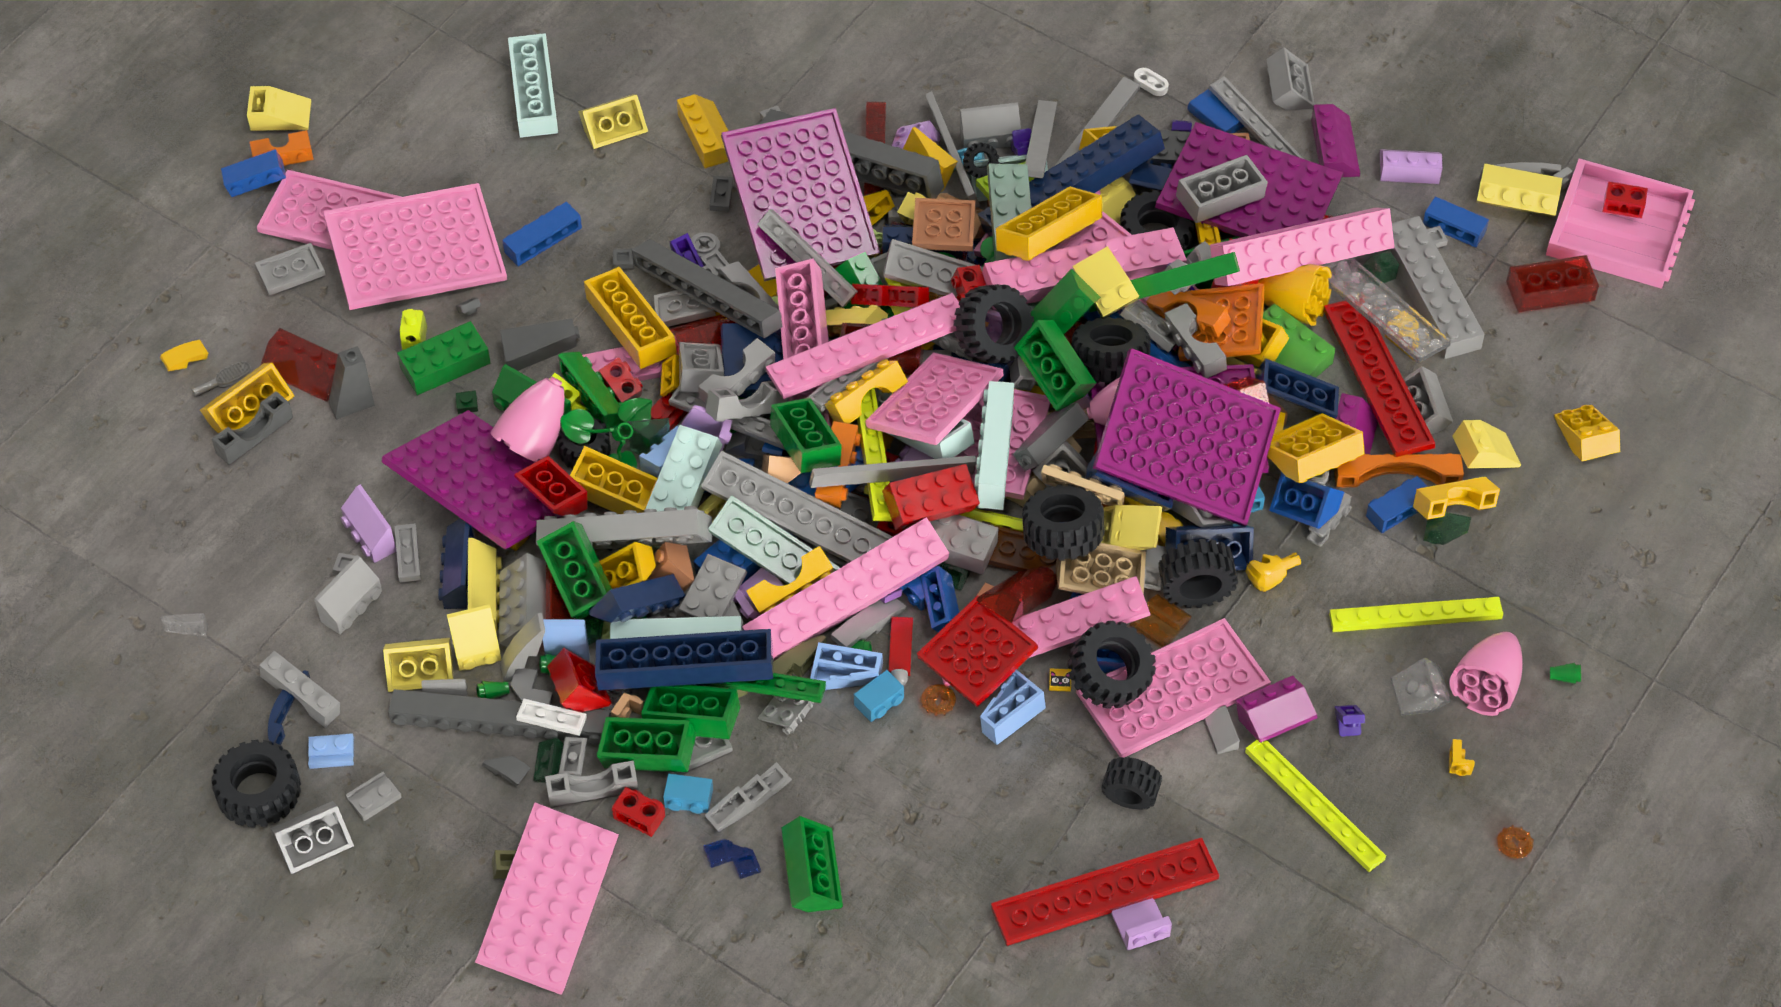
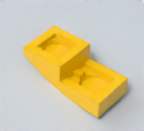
[160,340,208,371]

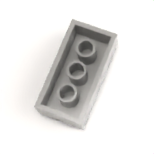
[1176,155,1268,223]
[907,515,998,575]
[499,553,547,647]

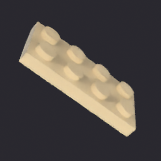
[1041,464,1125,506]

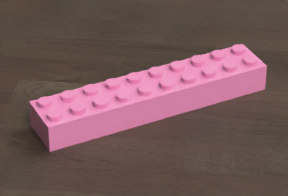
[1210,208,1394,286]
[982,228,1187,310]
[775,259,833,428]
[742,517,949,662]

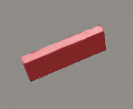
[889,617,913,676]

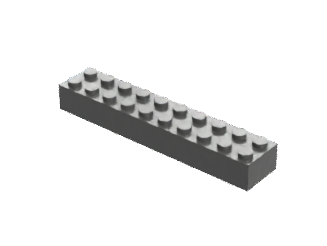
[760,109,944,199]

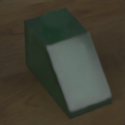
[1352,250,1399,292]
[1423,512,1471,545]

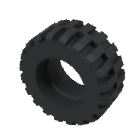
[1119,190,1195,251]
[954,284,1034,364]
[1072,317,1151,384]
[1022,484,1105,561]
[1068,620,1156,709]
[211,740,301,828]

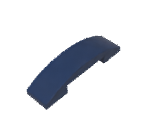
[268,670,311,745]

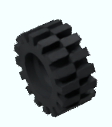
[962,142,1000,178]

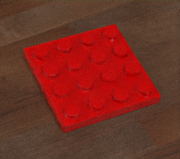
[917,595,1039,707]

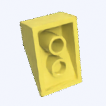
[1072,246,1139,319]
[1452,420,1521,468]
[447,604,501,671]

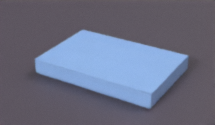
[543,619,590,662]

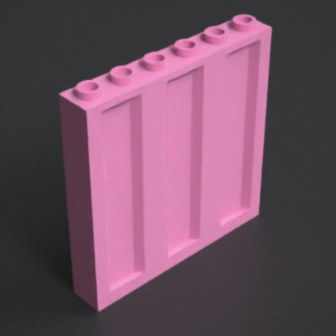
[1546,159,1695,289]

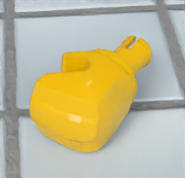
[1245,552,1301,592]

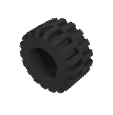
[558,418,611,470]
[1101,757,1162,810]

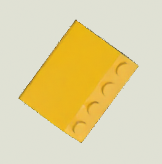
[1267,413,1364,483]

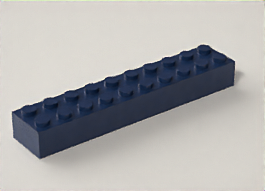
[978,114,1165,237]

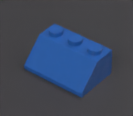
[1269,472,1344,529]

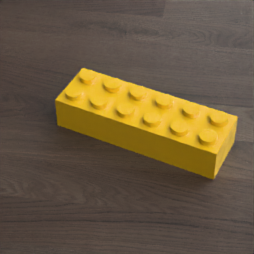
[996,186,1102,261]
[584,267,677,369]

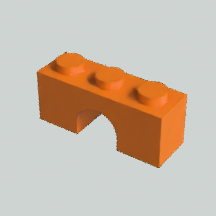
[250,130,314,166]

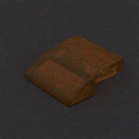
[1130,594,1192,647]

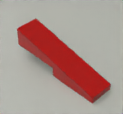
[851,284,929,307]

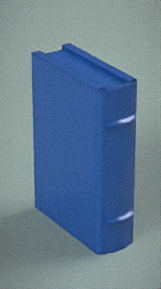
[1187,89,1244,133]

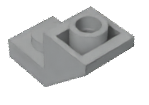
[1144,545,1167,591]

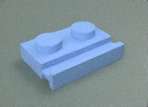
[308,734,354,769]

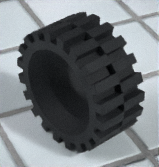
[1158,539,1238,609]

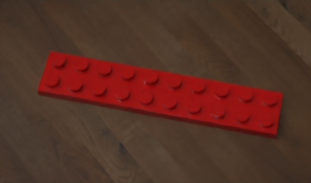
[1324,297,1436,457]
[991,837,1219,946]

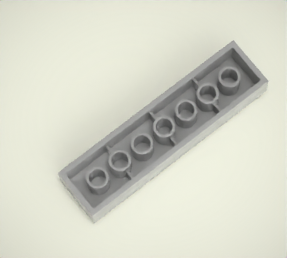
[1385,216,1485,359]
[536,506,712,550]

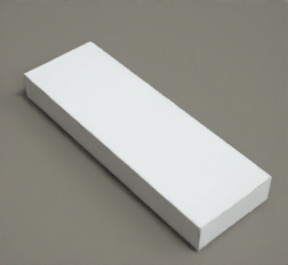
[516,699,587,736]

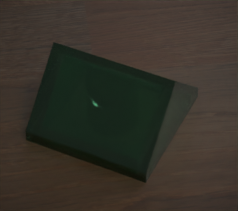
[627,418,670,455]

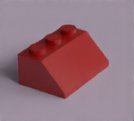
[514,456,587,516]
[547,648,611,712]

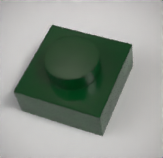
[456,390,478,414]

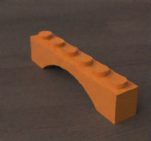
[1334,453,1464,488]

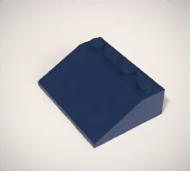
[721,323,784,398]

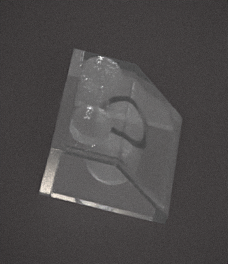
[1391,658,1451,716]

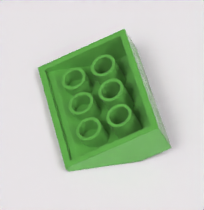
[1253,304,1336,378]

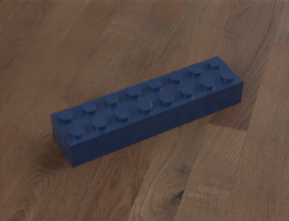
[595,629,774,690]

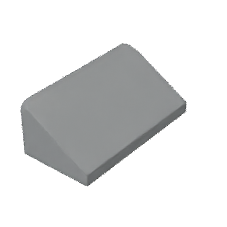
[421,679,468,697]
[1204,706,1240,754]
[559,737,587,776]

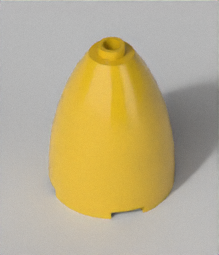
[1258,264,1332,326]

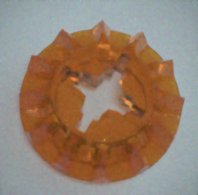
[921,684,956,716]
[1497,825,1534,859]

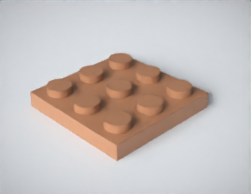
[912,198,975,251]

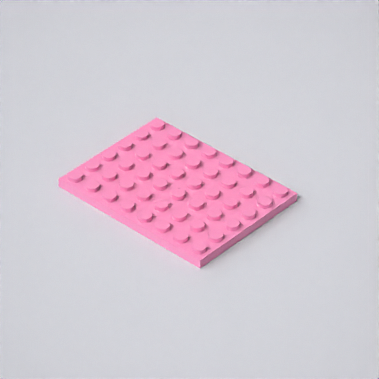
[323,183,507,310]

